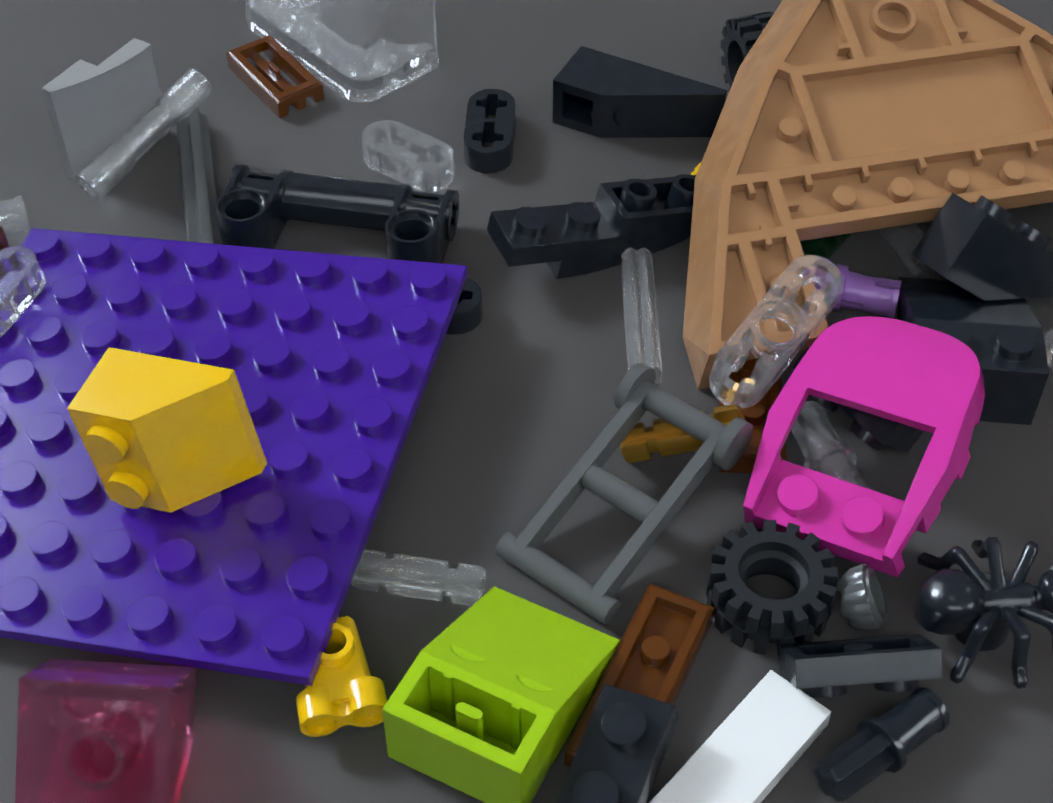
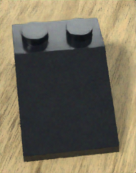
[897,277,1049,425]

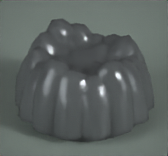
[836,563,888,631]

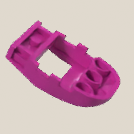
[743,316,985,578]

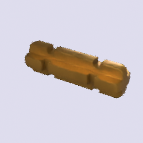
[619,403,745,463]

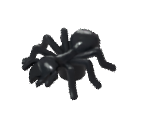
[915,537,1053,689]

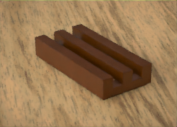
[226,35,324,118]

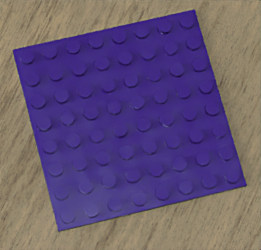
[0,228,468,686]

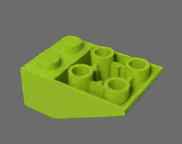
[382,586,620,803]

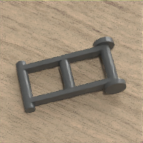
[495,363,753,625]

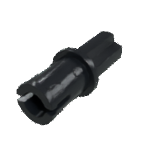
[813,687,950,802]

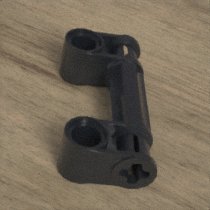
[215,164,460,263]

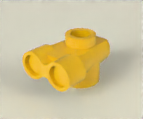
[296,616,387,737]

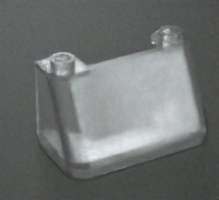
[245,0,438,103]

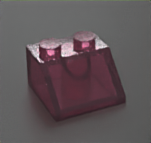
[15,659,196,803]

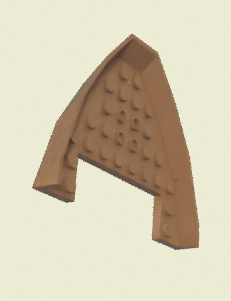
[682,0,1053,390]

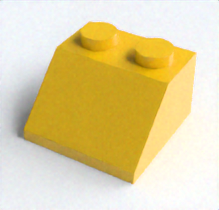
[67,347,267,513]

